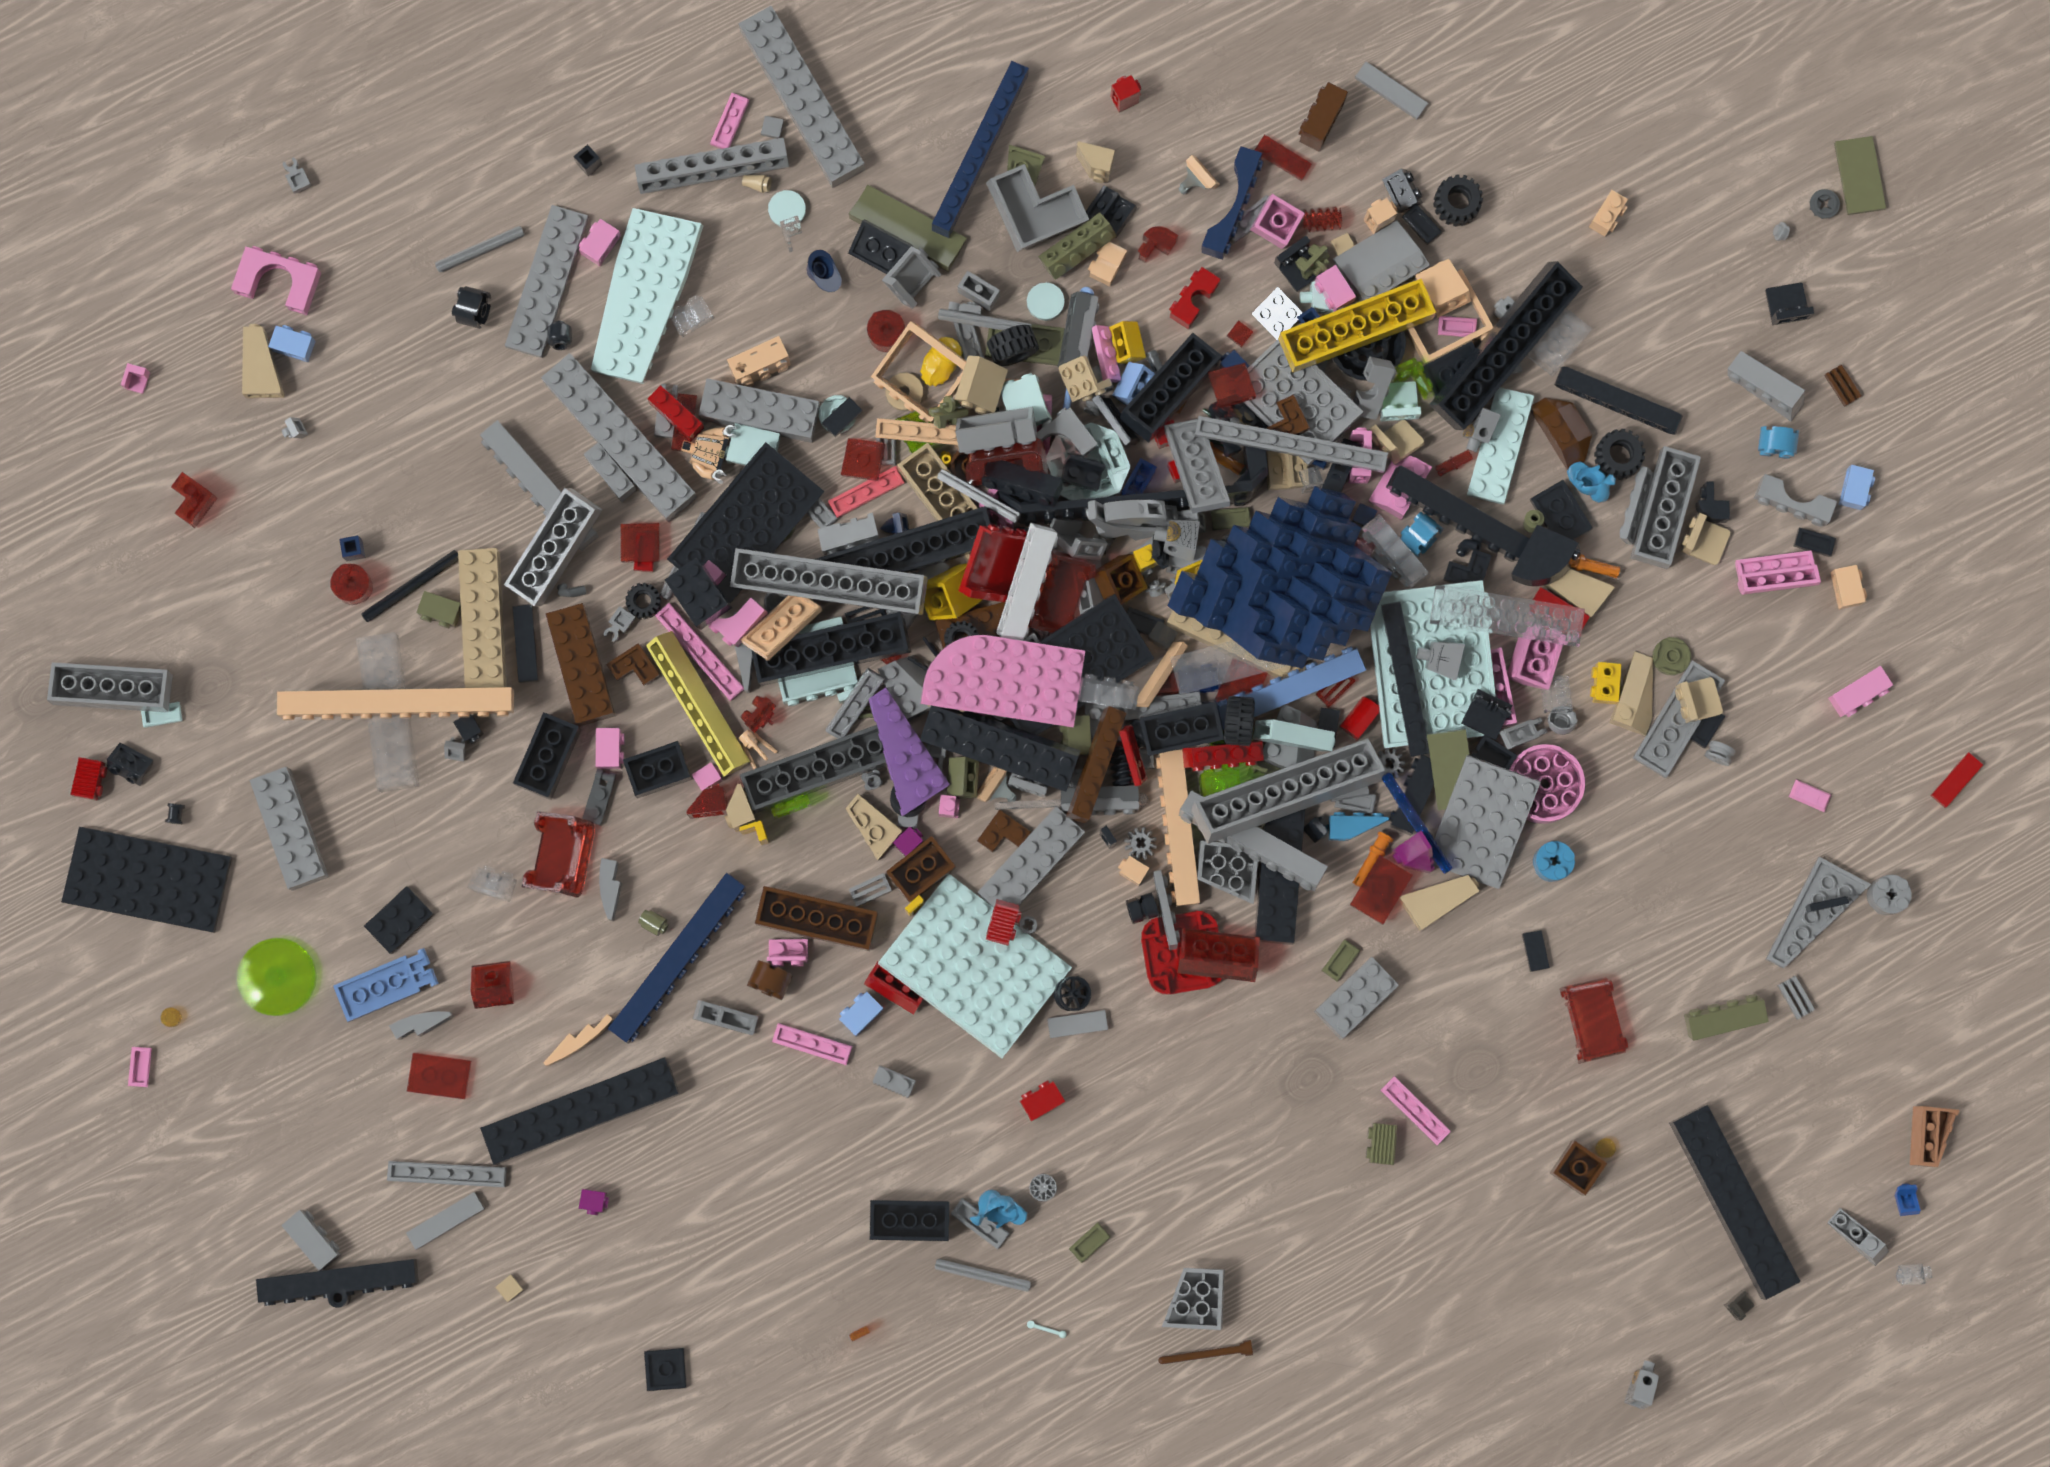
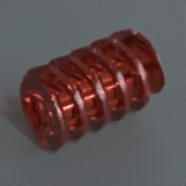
[1302,206,1342,233]

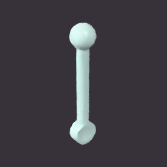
[1027,1321,1067,1338]

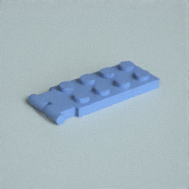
[333,948,439,1022]

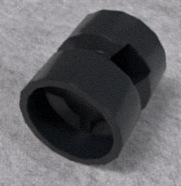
[1125,892,1159,924]

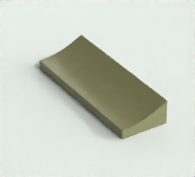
[849,185,967,272]

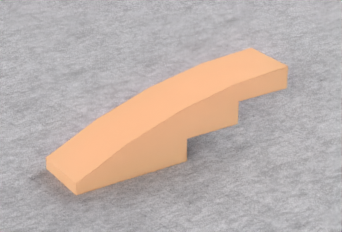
[544,1014,614,1066]

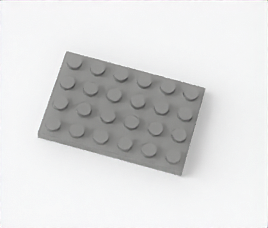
[1229,340,1364,466]
[1431,755,1541,889]

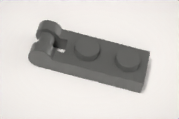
[582,769,617,826]

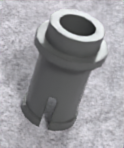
[1145,350,1163,374]

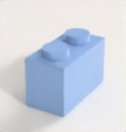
[268,325,316,362]
[1112,362,1155,405]
[1838,465,1875,510]
[839,992,884,1037]

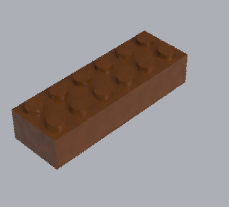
[545,603,615,727]
[755,886,878,952]

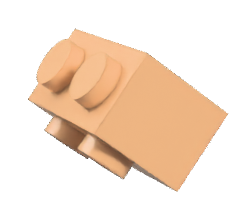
[1589,190,1628,237]
[1364,198,1397,234]

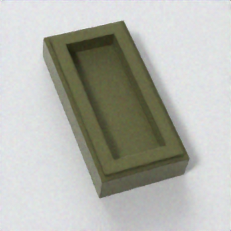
[1211,507,1251,530]
[1321,939,1360,982]
[1069,1222,1111,1263]

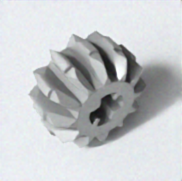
[1378,748,1405,781]
[1124,827,1157,860]

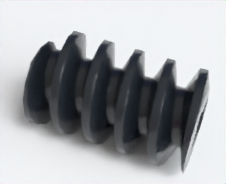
[1110,746,1134,786]

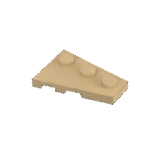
[846,794,903,861]

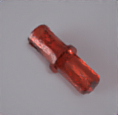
[1435,450,1473,477]

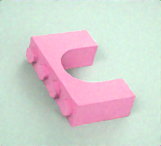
[231,246,321,315]
[704,560,768,647]

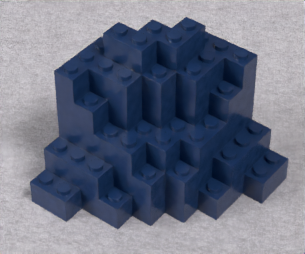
[1167,486,1392,669]

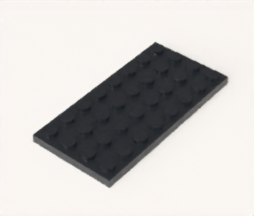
[667,442,825,603]
[1010,594,1155,735]
[61,827,232,933]

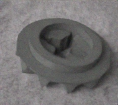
[1809,189,1840,219]

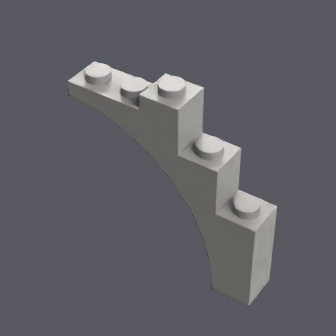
[1087,500,1206,541]

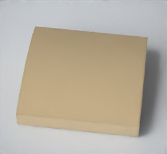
[1266,451,1309,490]

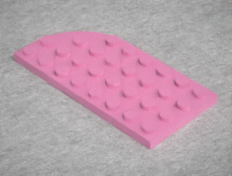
[920,635,1085,727]

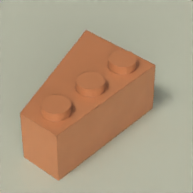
[1910,1106,1960,1167]

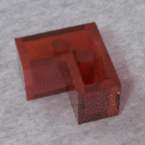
[171,472,218,528]

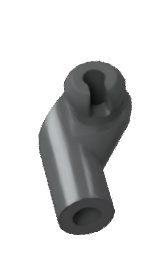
[557,583,586,598]

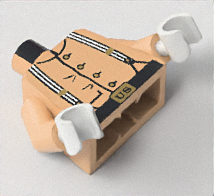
[681,425,737,484]

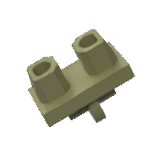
[1296,244,1330,280]
[929,395,968,429]

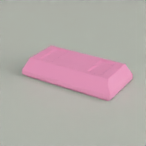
[1438,316,1477,337]
[1789,779,1831,812]
[128,1047,152,1087]

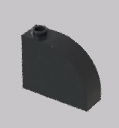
[1511,525,1581,587]

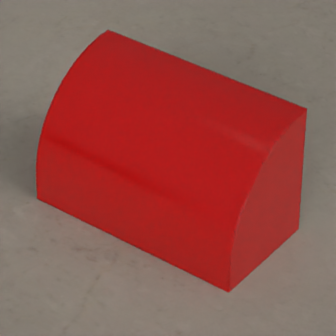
[1339,697,1380,741]

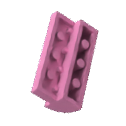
[1735,551,1821,595]
[1491,647,1517,728]

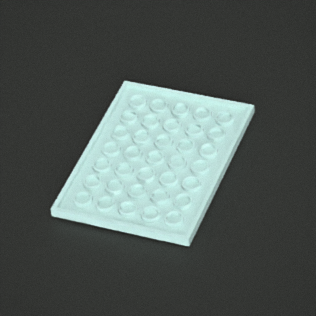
[1370,580,1500,748]
[878,874,1072,1058]

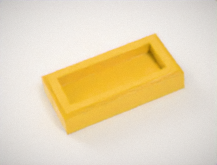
[905,895,924,916]

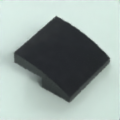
[1086,186,1137,238]

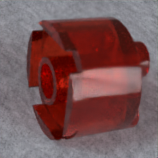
[867,310,905,352]
[330,563,373,605]

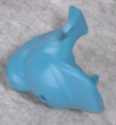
[1567,462,1616,503]
[970,1190,1028,1229]

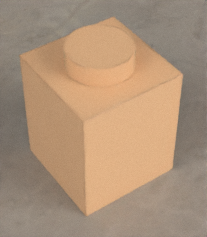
[1118,856,1149,886]

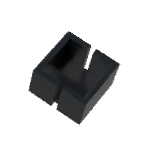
[1470,735,1518,770]

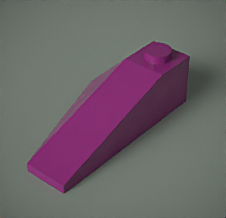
[1392,831,1435,873]

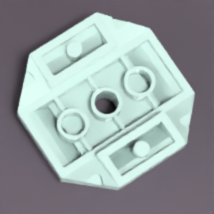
[1045,423,1131,501]

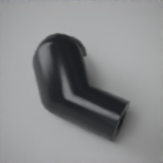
[1456,539,1482,557]

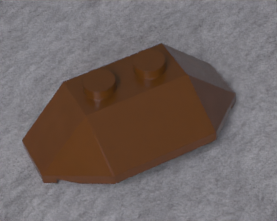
[1531,398,1592,470]

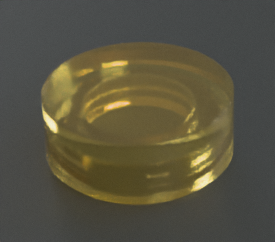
[161,1007,182,1027]
[1595,1138,1616,1158]

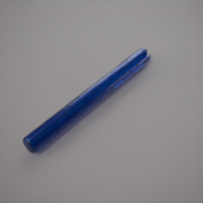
[1382,773,1453,874]

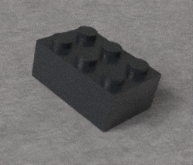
[664,558,732,630]
[623,741,692,799]

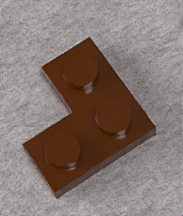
[1267,394,1310,435]
[606,643,660,686]
[977,809,1031,853]

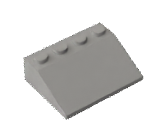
[1333,220,1430,302]

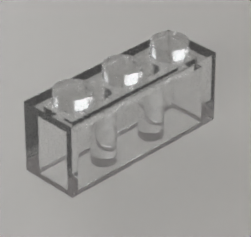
[1078,674,1140,710]

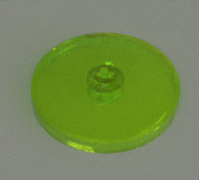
[237,938,317,1016]

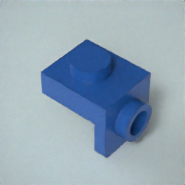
[1894,1184,1921,1216]

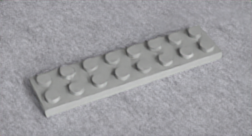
[505,205,589,358]

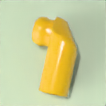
[939,451,951,468]

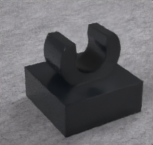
[1304,817,1329,843]

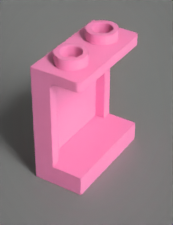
[1348,428,1372,484]

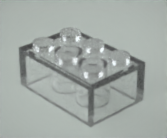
[1527,308,1592,377]

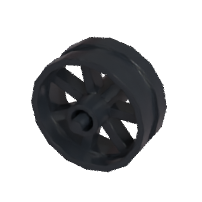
[1054,976,1091,1011]

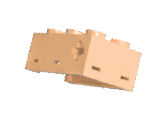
[727,336,791,387]

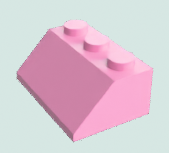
[1369,456,1432,520]
[1507,623,1566,690]

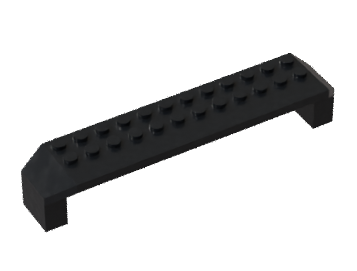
[998,446,1268,526]

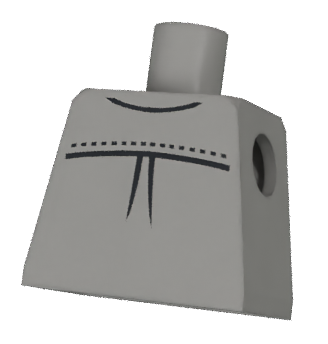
[1416,641,1465,680]

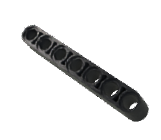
[1554,366,1683,435]

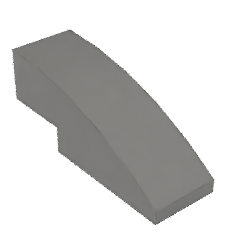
[599,858,622,921]
[693,1000,758,1035]
[389,1011,454,1040]

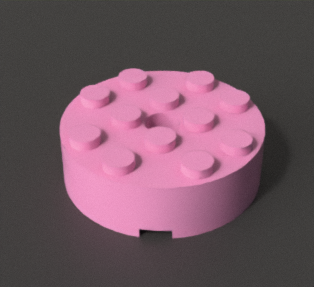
[1509,744,1585,824]

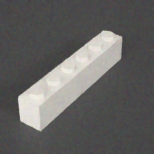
[996,523,1058,641]

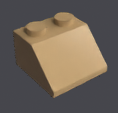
[1076,141,1115,183]
[725,783,757,832]

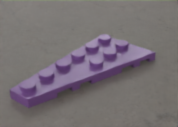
[868,688,950,816]

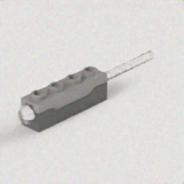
[995,786,1148,816]

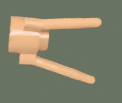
[738,729,778,769]

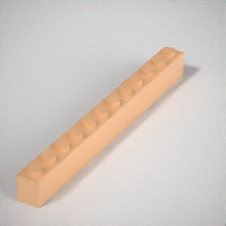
[277,687,514,721]

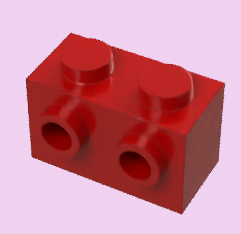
[1110,75,1142,113]
[1019,1080,1065,1122]

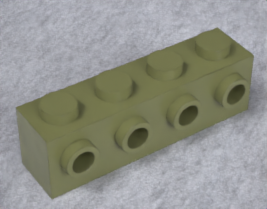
[1038,213,1117,280]
[1684,994,1769,1041]

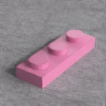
[1092,325,1121,383]

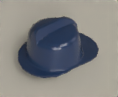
[806,250,842,292]

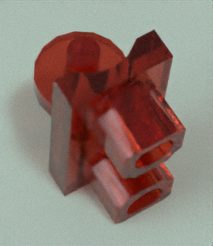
[741,695,776,733]

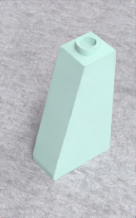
[1253,720,1335,752]

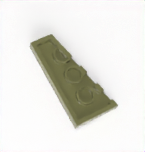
[1007,145,1045,186]

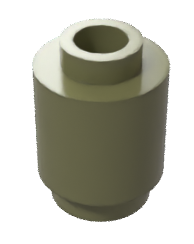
[1523,510,1544,533]
[638,910,668,936]

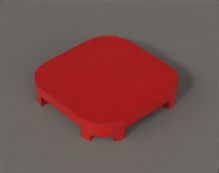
[1141,911,1225,995]

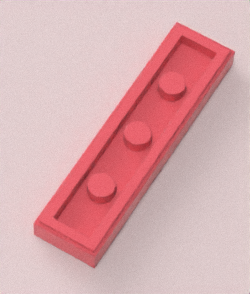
[828,466,905,518]

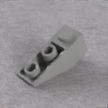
[1827,1208,1889,1266]

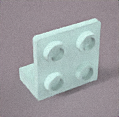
[1380,381,1421,422]

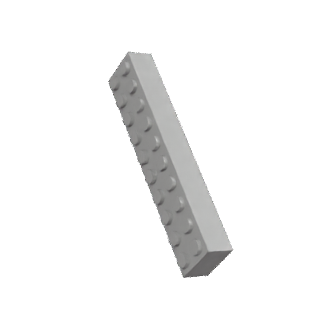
[738,6,865,188]
[541,353,697,522]
[730,548,928,615]
[1191,739,1385,844]

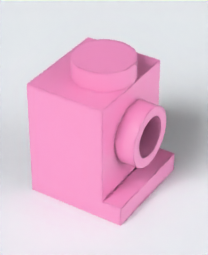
[939,795,960,819]

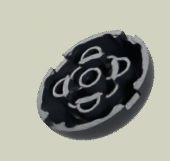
[1333,331,1406,381]

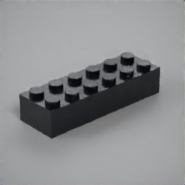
[1119,332,1222,443]

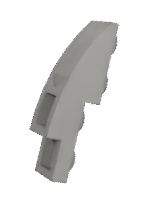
[1103,500,1178,526]

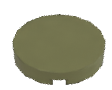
[1652,637,1691,676]

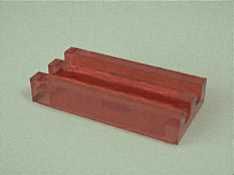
[1315,677,1356,708]

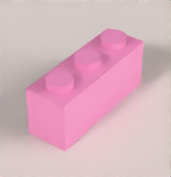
[1828,666,1893,717]

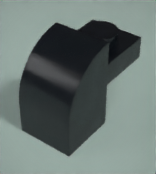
[1695,481,1730,523]

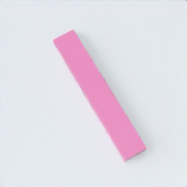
[655,603,744,702]

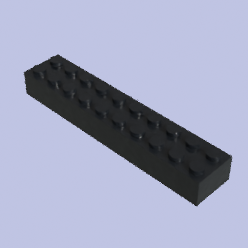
[1429,261,1583,430]
[813,506,994,601]
[480,1057,680,1165]
[1669,1105,1801,1300]

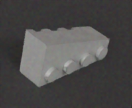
[1728,351,1805,421]

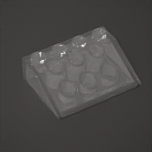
[1362,514,1431,588]

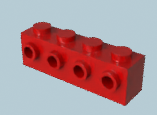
[1182,741,1264,771]

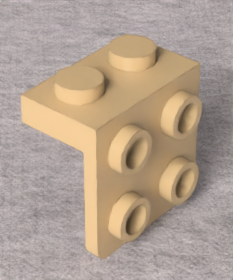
[1059,355,1112,402]
[1369,420,1425,465]
[1681,513,1730,565]
[1675,677,1723,723]

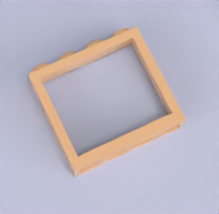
[1405,269,1493,364]
[871,321,966,423]

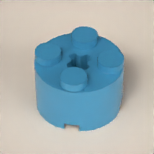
[1758,426,1799,459]
[1400,512,1444,557]
[1533,841,1575,882]

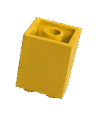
[924,564,983,620]

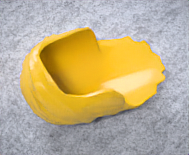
[920,337,962,387]

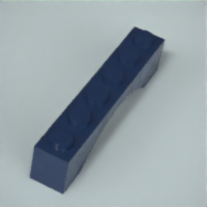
[1201,146,1264,260]

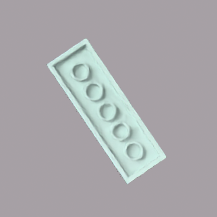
[1467,388,1534,505]

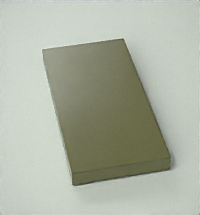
[1834,136,1886,215]
[985,324,1065,366]
[1427,729,1469,810]

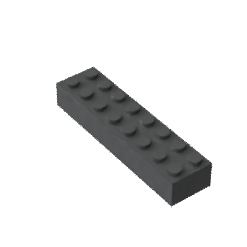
[740,725,887,814]

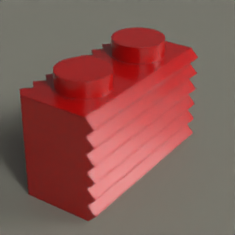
[70,757,107,801]
[986,899,1022,946]

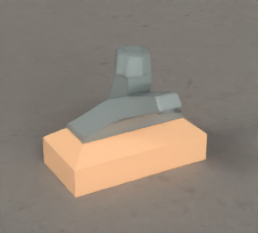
[1179,155,1220,195]
[977,767,1017,803]

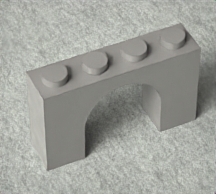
[1009,408,1099,474]

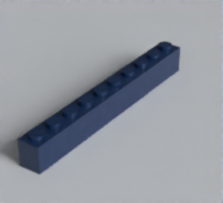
[932,61,1029,238]
[608,873,746,1044]

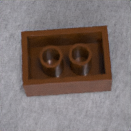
[1299,82,1348,152]
[886,836,956,903]

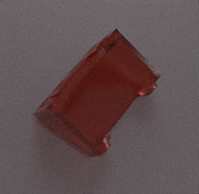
[966,438,1048,486]
[1028,549,1096,633]
[522,811,595,898]
[1559,977,1629,1064]

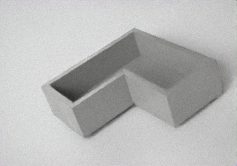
[986,164,1089,252]

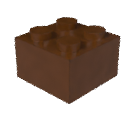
[1092,554,1147,605]
[1550,1140,1607,1196]

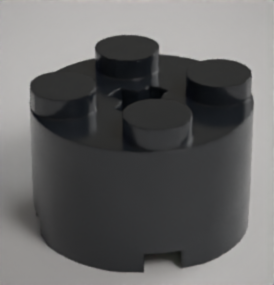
[452,286,491,329]

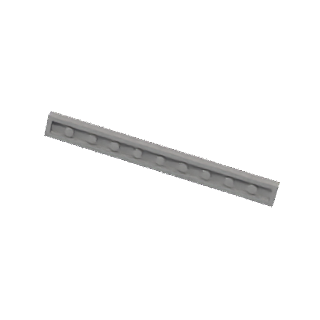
[1195,416,1388,473]

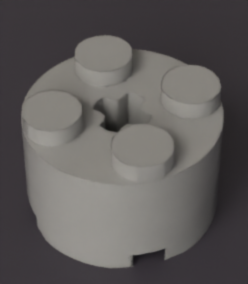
[1867,875,1911,915]

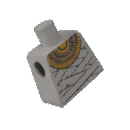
[1462,408,1501,453]
[1153,520,1200,562]
[1624,1361,1659,1409]

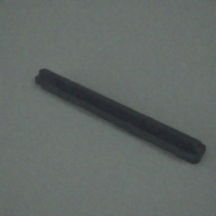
[361,550,459,622]

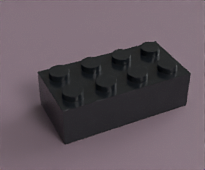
[1140,699,1224,756]
[513,712,582,800]
[870,1200,950,1241]

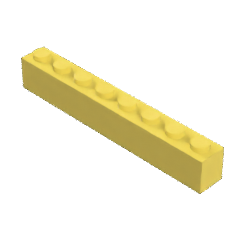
[646,631,750,776]

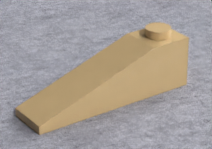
[1609,652,1653,736]

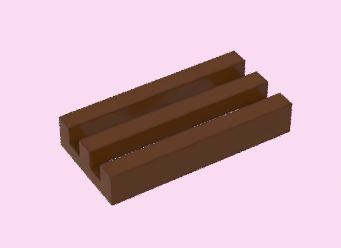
[1824,365,1862,407]

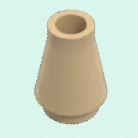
[742,175,772,193]

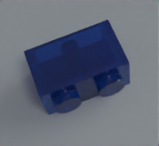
[1121,458,1157,496]

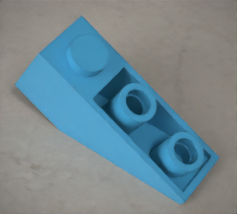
[1328,812,1389,841]

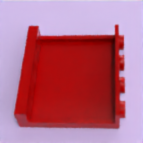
[958,524,1028,603]

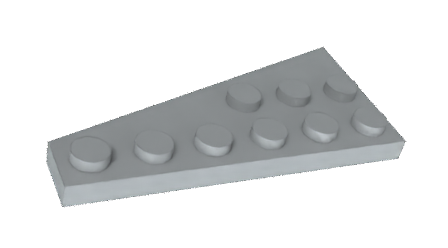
[1766,857,1871,968]

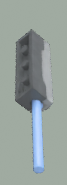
[1058,287,1099,409]

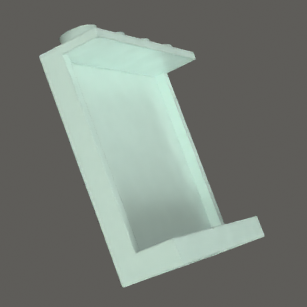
[778,617,858,706]

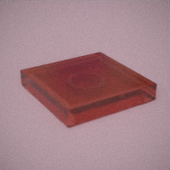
[1208,363,1256,408]
[840,438,886,481]
[620,523,660,563]

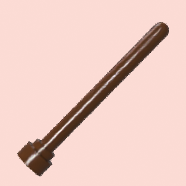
[1158,1340,1253,1364]

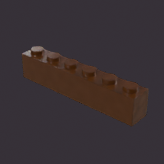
[1066,706,1126,823]

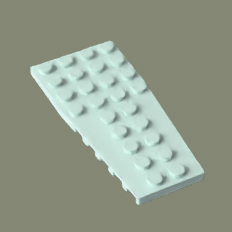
[591,208,703,384]

